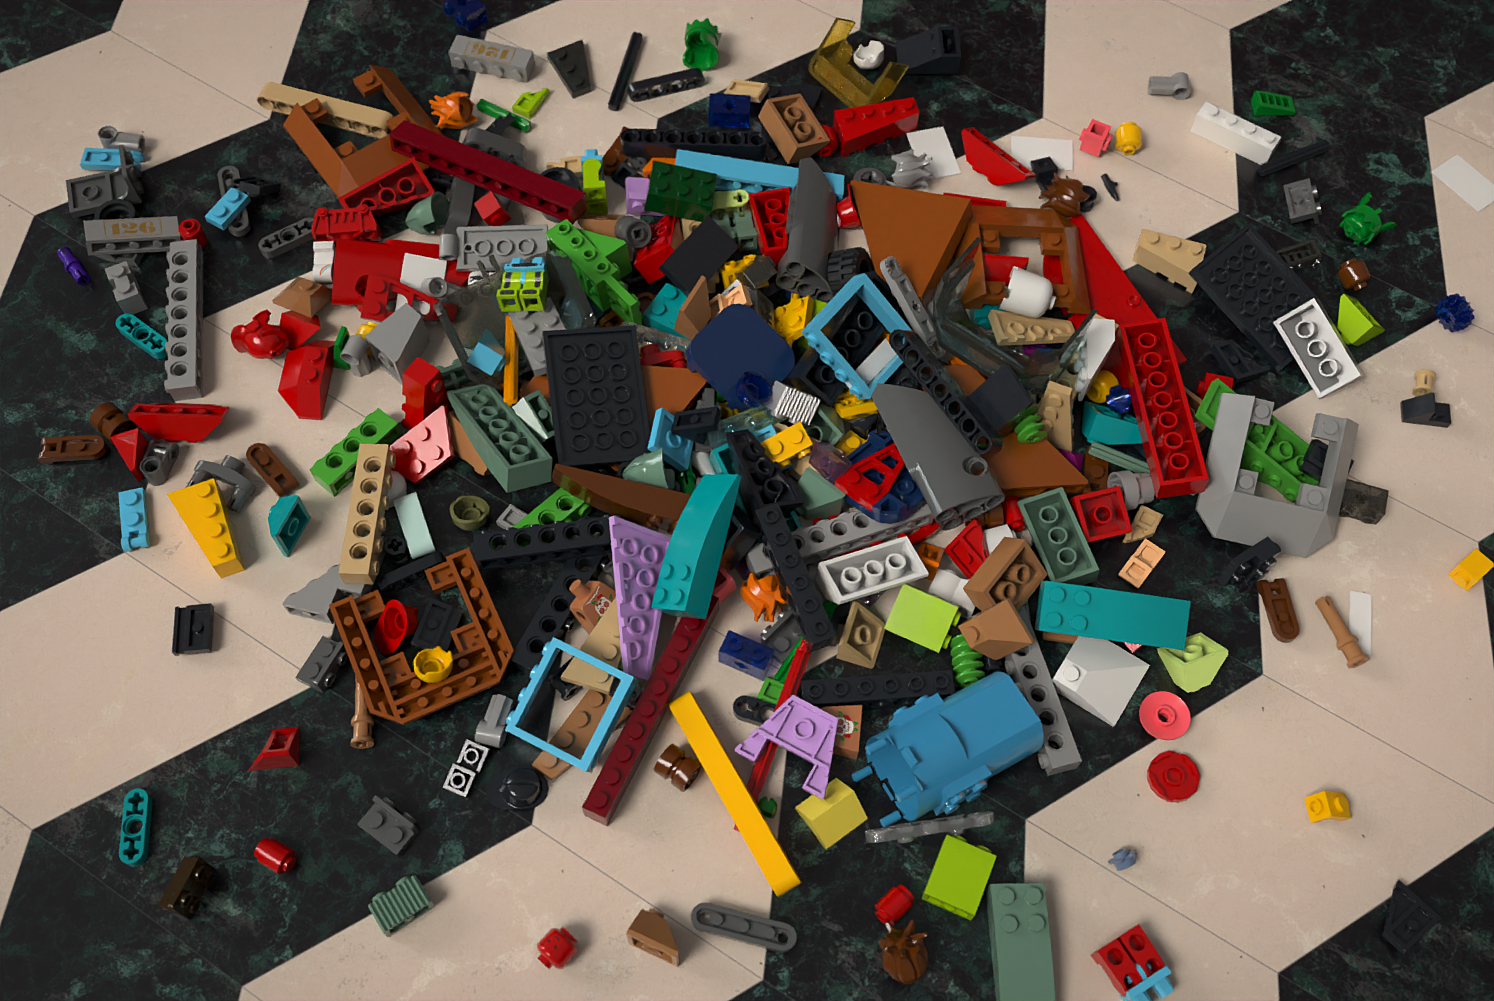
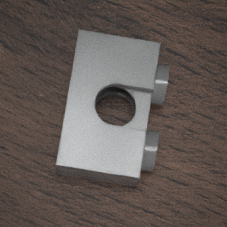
[105,261,148,315]

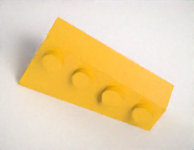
[167,478,245,578]

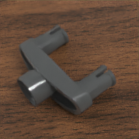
[185,455,256,513]

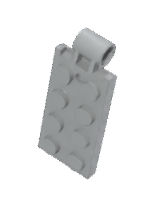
[439,225,549,272]
[508,297,566,377]

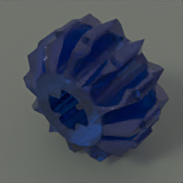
[1434,293,1475,332]

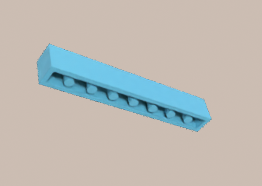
[675,149,844,204]

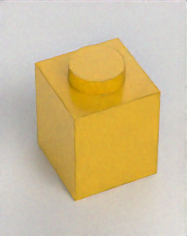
[1448,548,1494,591]

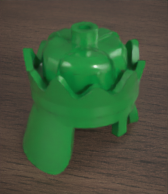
[682,18,722,71]
[1339,192,1396,245]

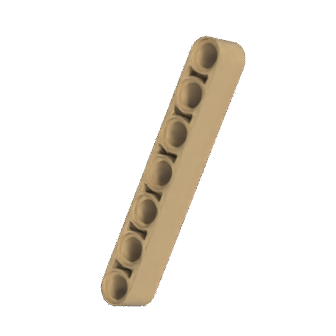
[257,82,394,139]

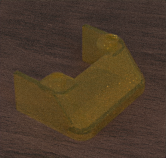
[809,17,909,108]

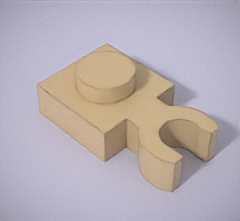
[546,155,583,178]

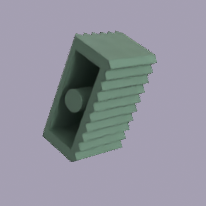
[512,390,554,445]
[368,875,435,937]

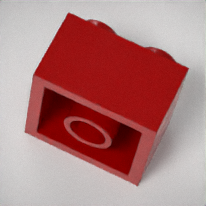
[1068,486,1133,544]

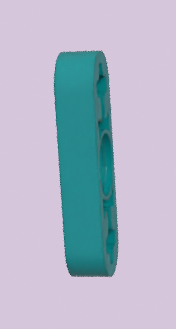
[116,313,168,359]
[119,788,152,867]

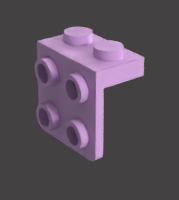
[625,177,667,216]

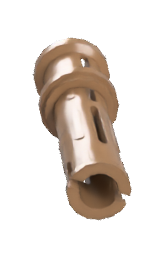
[1315,596,1369,668]
[350,675,375,749]

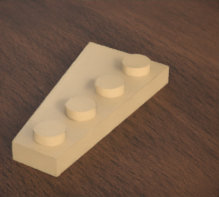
[1037,380,1074,452]

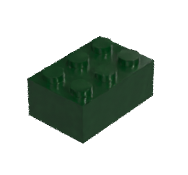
[644,160,717,222]

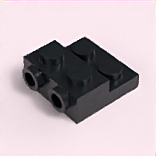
[1217,536,1281,587]

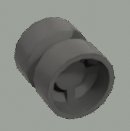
[614,215,651,248]

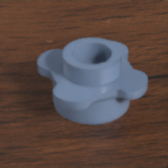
[1108,848,1137,871]

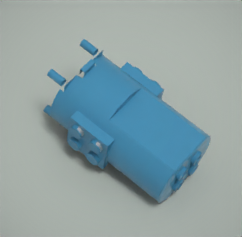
[852,672,1044,828]

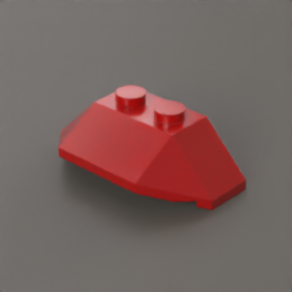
[961,127,1036,186]
[278,340,335,420]
[128,403,229,443]

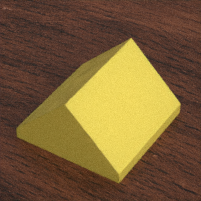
[795,778,868,850]

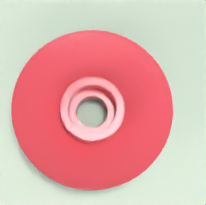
[1139,691,1191,740]

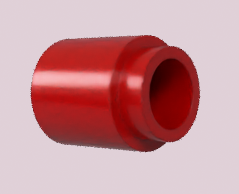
[178,219,207,249]
[1001,496,1026,532]
[254,838,296,875]
[875,884,915,925]

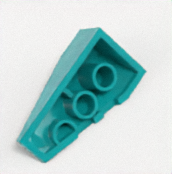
[1082,401,1142,445]

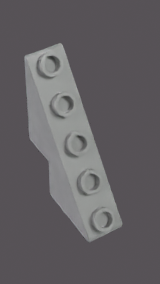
[283,536,386,624]

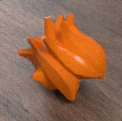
[429,92,478,131]
[740,572,788,622]

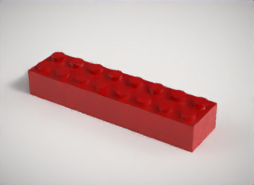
[1116,318,1209,499]

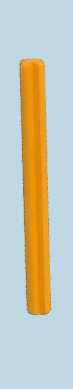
[503,315,519,406]

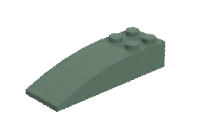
[447,383,552,493]
[986,883,1056,1001]

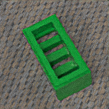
[1251,91,1296,116]
[333,326,351,370]

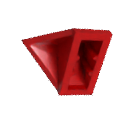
[279,310,321,350]
[110,428,149,482]
[247,727,299,772]

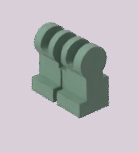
[711,210,757,251]

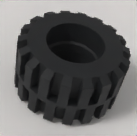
[828,247,875,297]

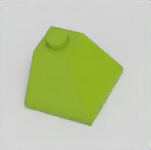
[1337,294,1385,346]

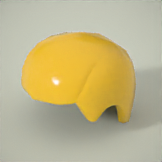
[413,646,453,683]

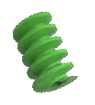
[1014,391,1048,444]
[949,634,985,688]

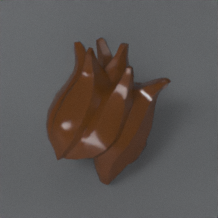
[1038,173,1090,217]
[878,920,929,985]

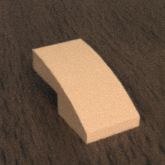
[709,284,752,321]
[1118,538,1165,589]

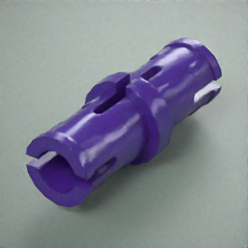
[57,247,91,285]

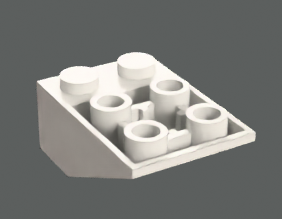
[1074,318,1115,401]

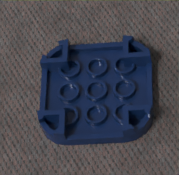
[686,304,795,412]
[829,430,926,524]

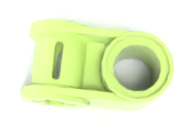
[710,190,749,220]

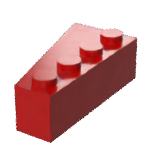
[833,97,919,158]
[338,157,435,217]
[748,187,790,271]

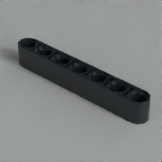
[620,128,766,160]
[889,329,1003,454]

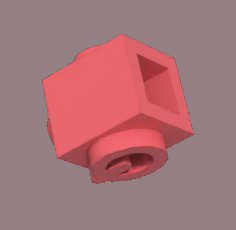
[1079,119,1113,157]

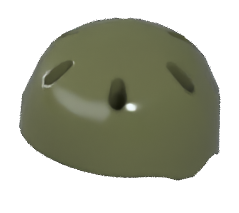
[450,496,489,531]

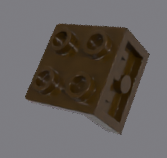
[158,855,216,920]

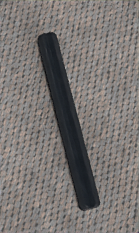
[608,32,643,111]

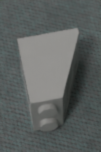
[365,303,429,385]

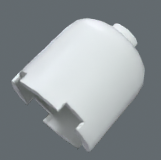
[999,266,1056,319]

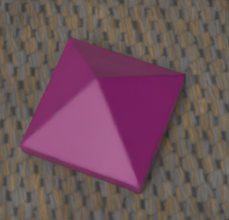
[1060,449,1084,472]

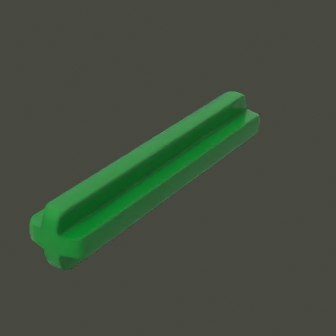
[477,99,531,132]

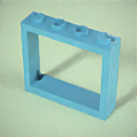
[801,273,912,400]
[505,637,638,773]

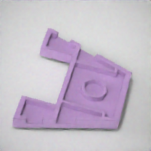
[734,695,839,801]

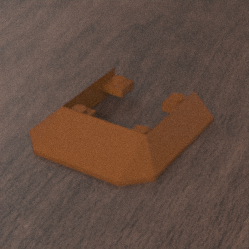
[283,65,444,198]
[954,205,1091,314]
[329,547,514,725]

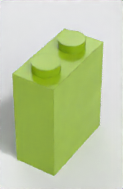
[884,583,962,653]
[921,835,997,921]

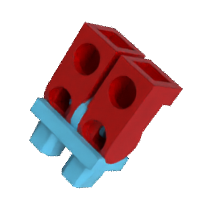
[1091,924,1174,1001]

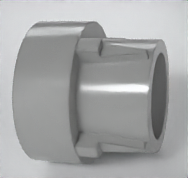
[1107,470,1155,511]

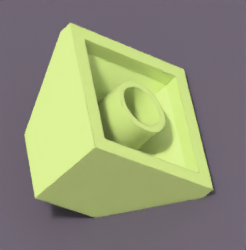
[1157,632,1228,693]

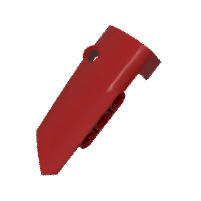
[331,238,474,312]

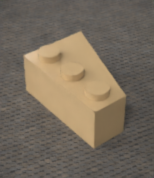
[1132,228,1206,293]

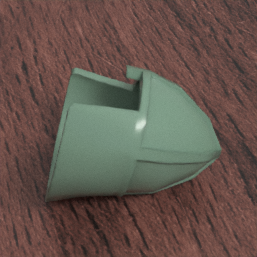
[405,191,449,235]
[622,448,675,491]

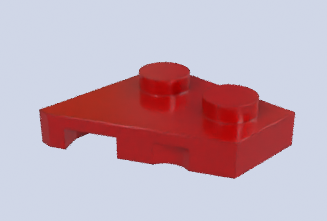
[944,518,990,579]

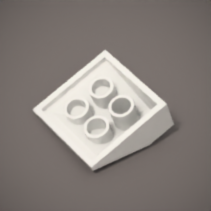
[1052,636,1150,727]

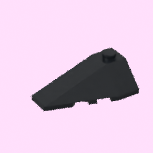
[726,429,804,524]

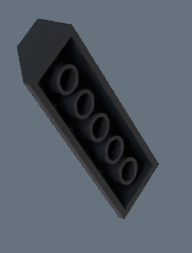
[786,271,900,407]

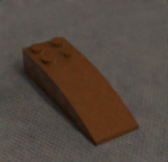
[551,464,691,535]

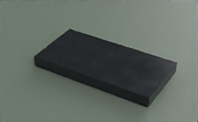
[659,215,739,297]

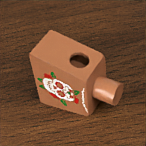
[569,580,616,635]
[821,705,862,760]

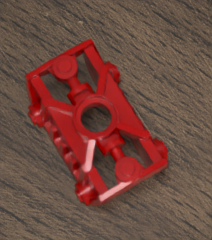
[312,204,383,246]

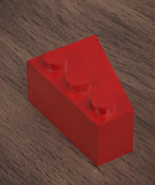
[401,357,451,431]

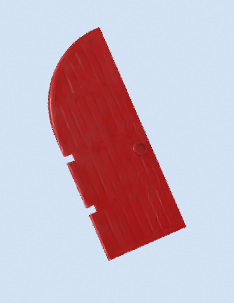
[1043,214,1187,394]

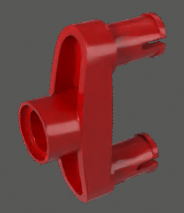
[640,344,687,368]

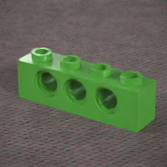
[310,408,402,497]
[503,488,593,566]

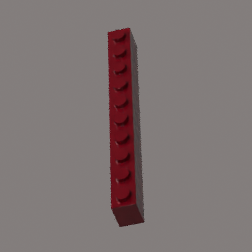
[389,120,586,225]
[582,595,719,826]

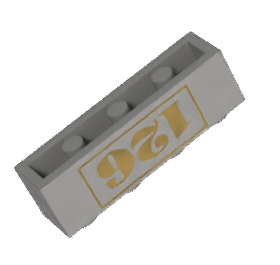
[449,35,535,83]
[83,216,181,256]

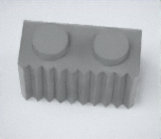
[765,381,821,425]

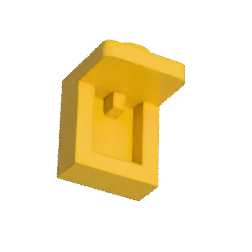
[1304,791,1351,823]

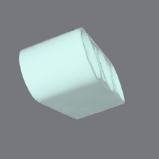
[393,492,436,559]

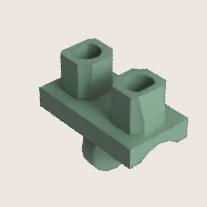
[436,357,476,390]

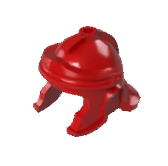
[231,309,289,359]

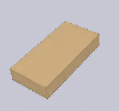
[724,79,769,103]

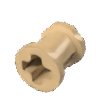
[1412,369,1436,397]

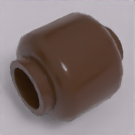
[1337,258,1372,292]

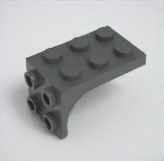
[66,145,144,218]

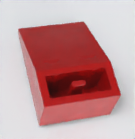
[634,215,684,284]

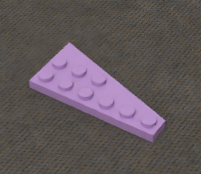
[609,516,671,682]

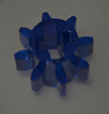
[1106,384,1132,414]

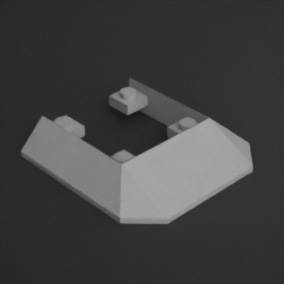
[1195,393,1359,558]

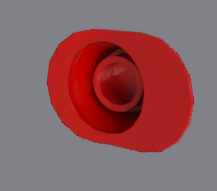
[837,184,863,230]
[374,599,419,655]

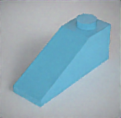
[467,329,506,376]

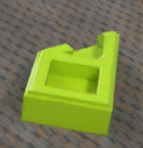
[512,88,550,119]

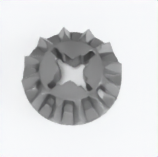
[853,168,887,185]

